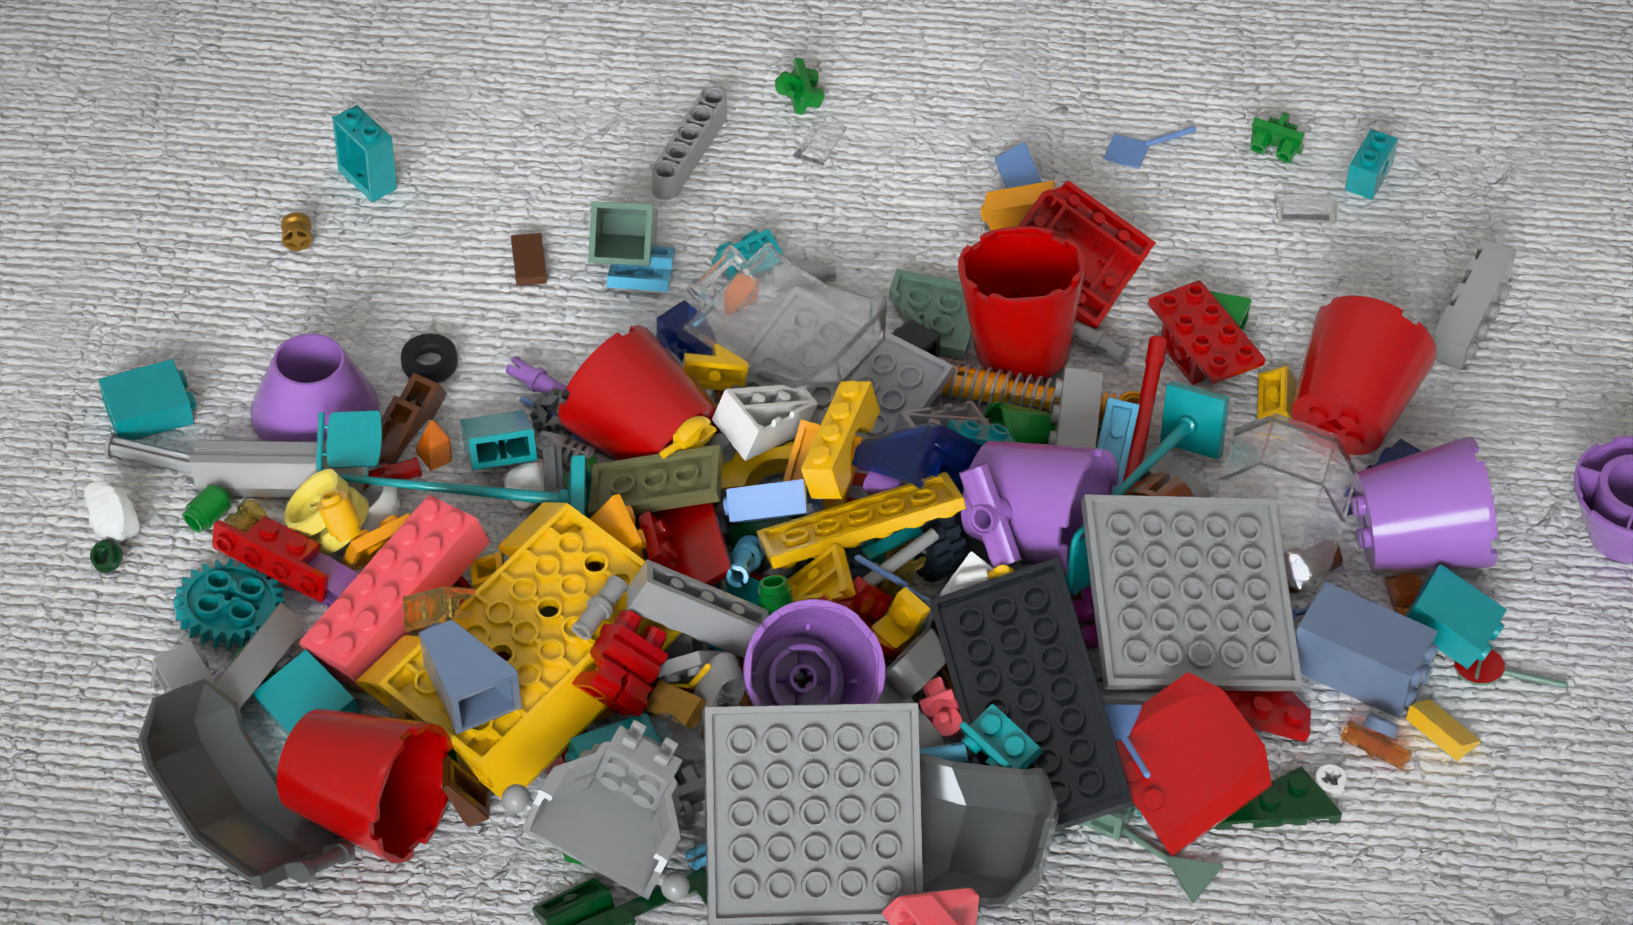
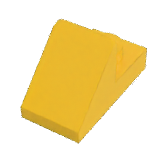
[682,343,749,391]
[872,587,930,651]

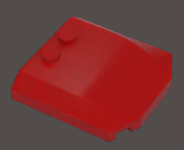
[1018,181,1156,329]
[1116,672,1272,856]

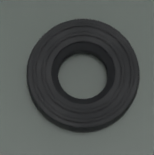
[401,333,458,383]

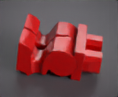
[572,610,668,717]

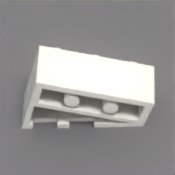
[712,383,818,461]

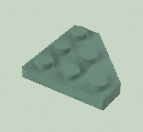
[889,269,972,360]

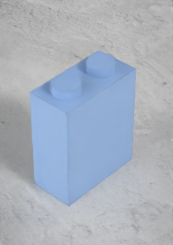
[723,479,824,523]

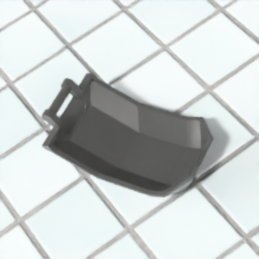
[137,679,357,890]
[920,753,1059,907]

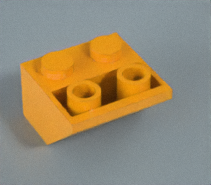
[589,494,647,572]

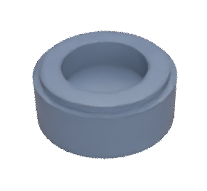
[1363,713,1400,739]

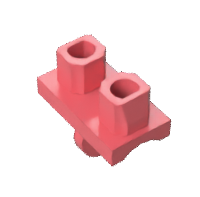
[919,677,963,738]

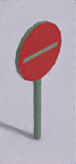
[1454,649,1569,688]

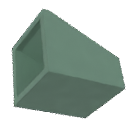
[588,201,658,266]

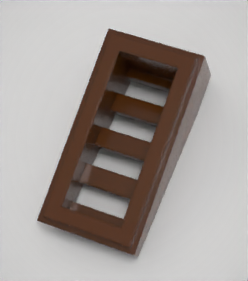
[442,757,490,827]

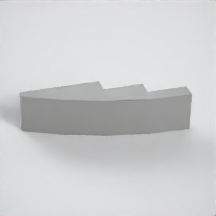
[214,602,307,709]

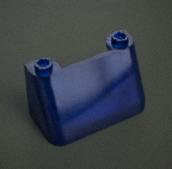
[851,422,982,514]

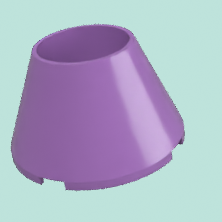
[251,334,379,441]
[1573,436,1633,563]

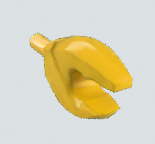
[659,416,716,459]

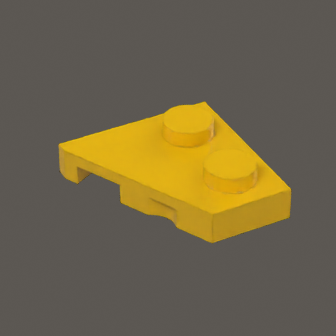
[787,543,856,602]

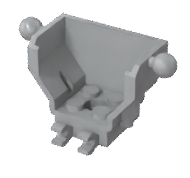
[502,719,690,901]

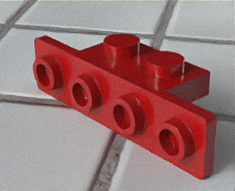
[212,516,329,602]

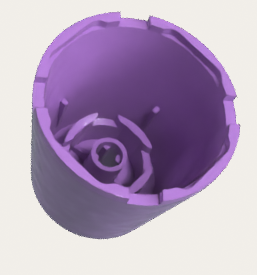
[1351,437,1498,570]
[961,441,1119,578]
[743,599,885,706]

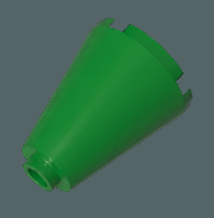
[984,402,1055,444]

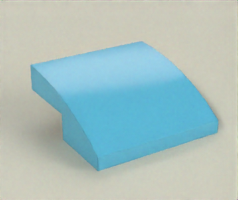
[607,246,675,292]

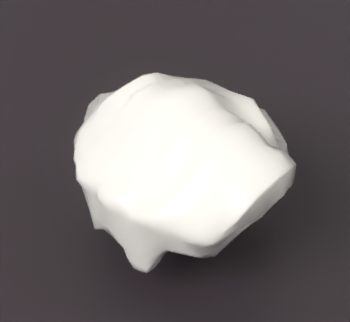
[503,459,545,509]
[84,480,140,544]
[361,485,401,532]

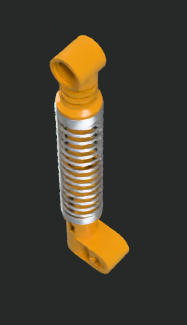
[938,358,1140,423]

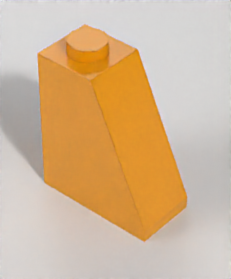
[981,180,1057,231]

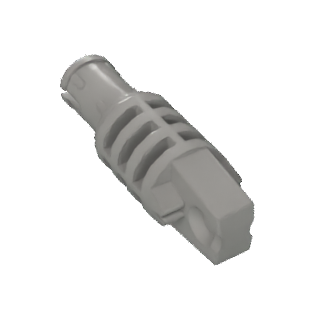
[535,430,617,467]

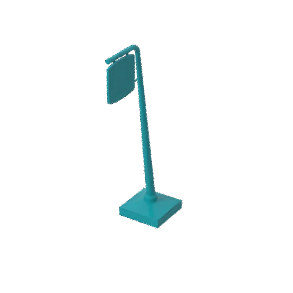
[1066,381,1230,596]
[316,410,592,519]

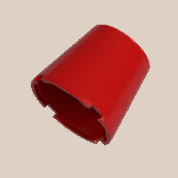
[958,226,1085,382]
[1292,295,1437,455]
[558,325,718,460]
[277,708,453,863]

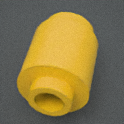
[317,489,361,542]

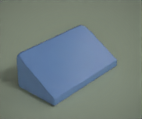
[995,142,1041,189]

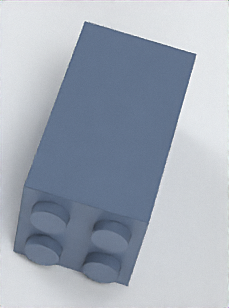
[1296,582,1439,719]

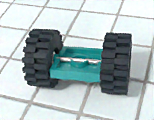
[808,516,968,588]

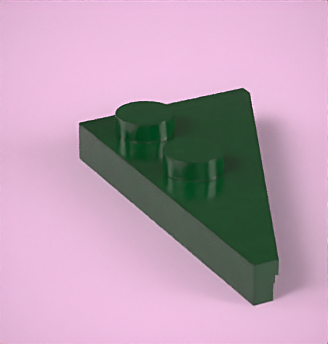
[1213,766,1342,830]

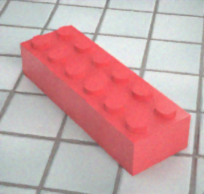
[299,495,490,691]

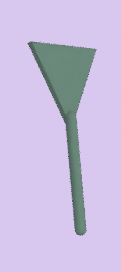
[1123,827,1224,903]

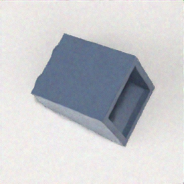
[419,619,522,735]

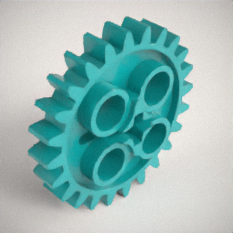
[174,559,285,650]

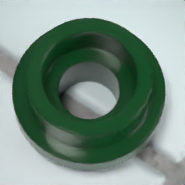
[90,540,123,573]

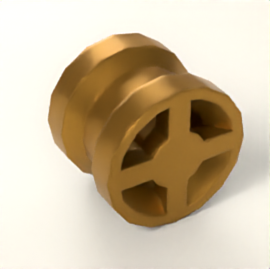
[281,212,312,251]

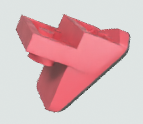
[882,887,979,925]

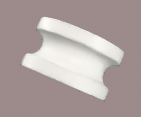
[1315,764,1347,800]

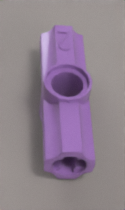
[959,463,1021,568]

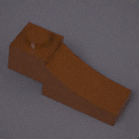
[379,373,447,465]

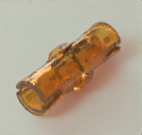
[1340,720,1412,771]

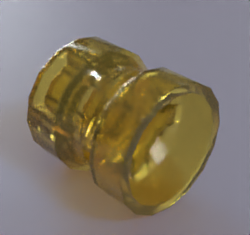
[223,499,268,533]

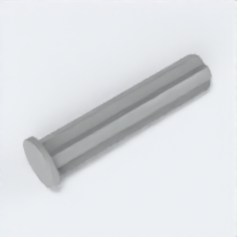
[105,432,192,474]

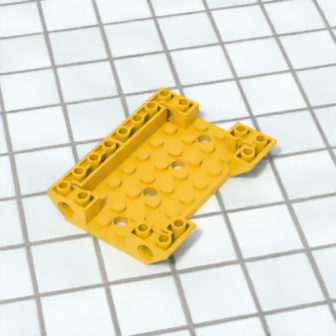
[356,502,682,799]

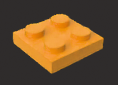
[341,513,410,571]

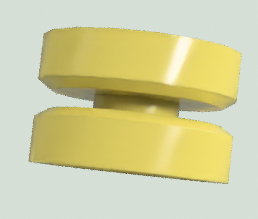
[284,469,369,554]

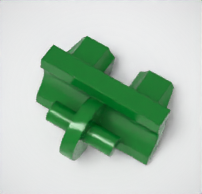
[774,57,825,115]
[1251,112,1305,163]

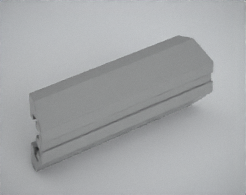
[189,440,367,498]

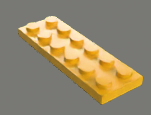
[756,472,966,569]

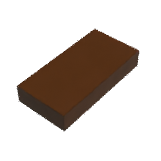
[511,233,547,286]

